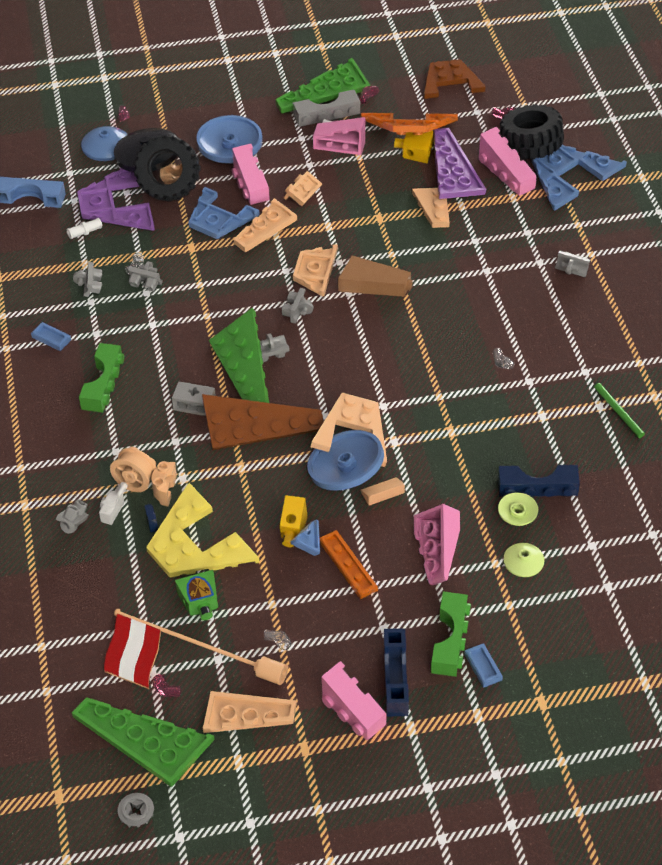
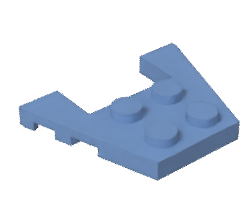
[189,187,259,239]

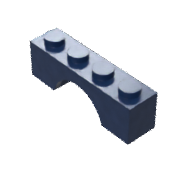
[498,465,580,497]
[384,628,409,717]

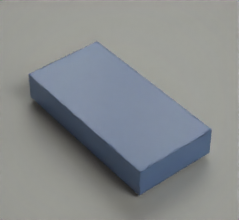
[31,322,71,351]
[464,643,503,688]

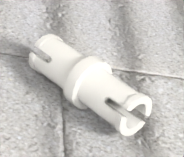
[67,218,102,239]

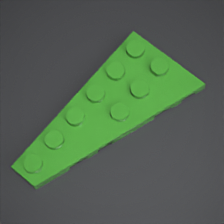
[276,58,370,114]
[209,308,269,403]
[72,697,215,787]

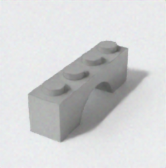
[293,90,360,127]

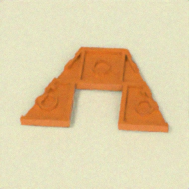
[361,113,458,135]

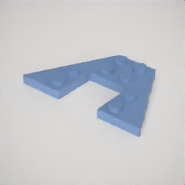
[532,144,627,211]

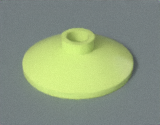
[498,493,538,526]
[504,543,544,577]

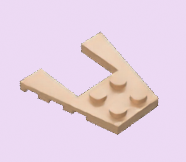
[310,393,387,467]

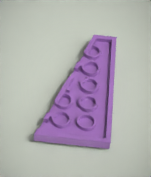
[433,128,486,199]

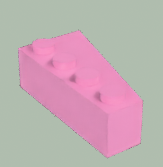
[479,127,536,196]

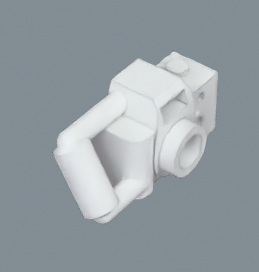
[99,482,128,525]

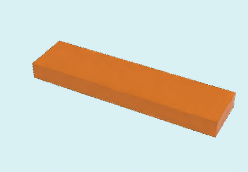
[319,530,378,599]

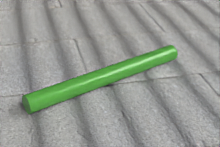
[594,383,645,438]

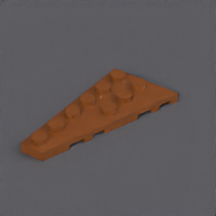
[202,394,324,450]

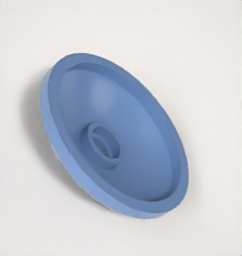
[81,126,128,161]

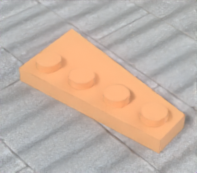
[234,198,297,253]
[203,691,297,733]

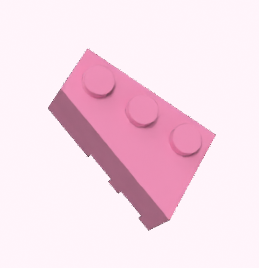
[313,117,365,155]
[232,144,269,205]
[322,661,386,741]

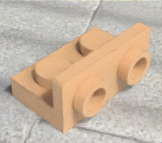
[284,171,322,206]

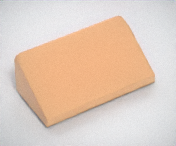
[361,477,405,505]

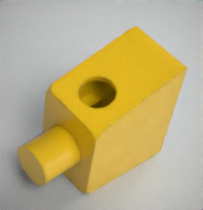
[394,131,433,164]
[280,495,308,547]

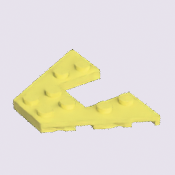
[146,483,259,577]

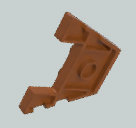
[424,59,485,99]

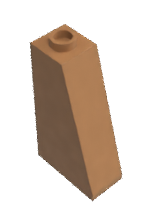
[338,256,413,297]

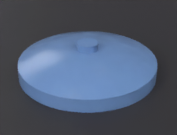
[197,115,262,163]
[307,430,384,491]

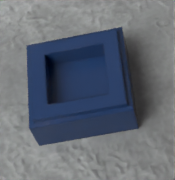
[144,504,158,533]

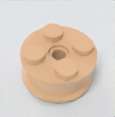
[110,447,157,492]

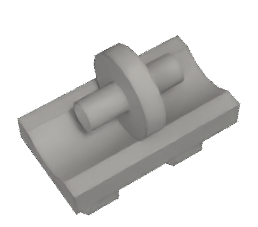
[555,251,590,277]
[128,261,163,292]
[73,262,102,297]
[282,288,314,324]
[260,333,289,362]
[56,499,89,534]

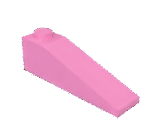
[414,504,460,586]

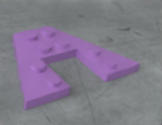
[77,168,155,231]

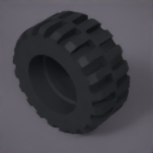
[499,104,564,160]
[133,135,201,202]

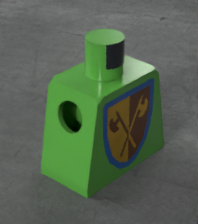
[175,570,218,620]

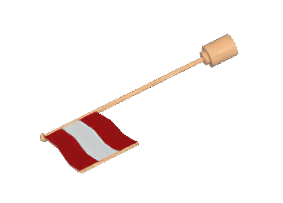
[104,609,288,689]

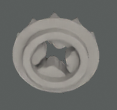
[118,793,154,828]

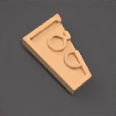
[412,188,450,228]

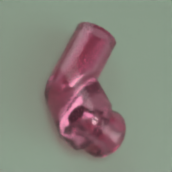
[359,86,379,104]
[118,106,130,121]
[491,107,515,119]
[152,674,181,697]

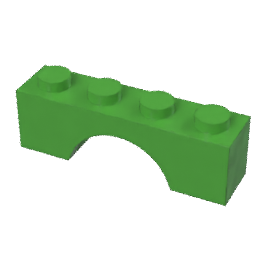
[79,343,124,413]
[431,591,471,677]

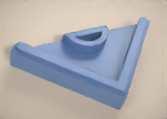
[291,519,320,556]

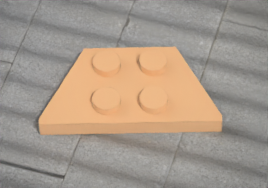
[293,244,338,296]

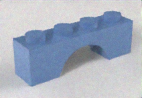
[0,177,66,208]

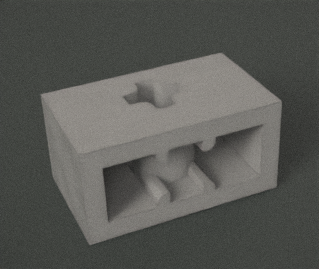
[172,382,215,416]

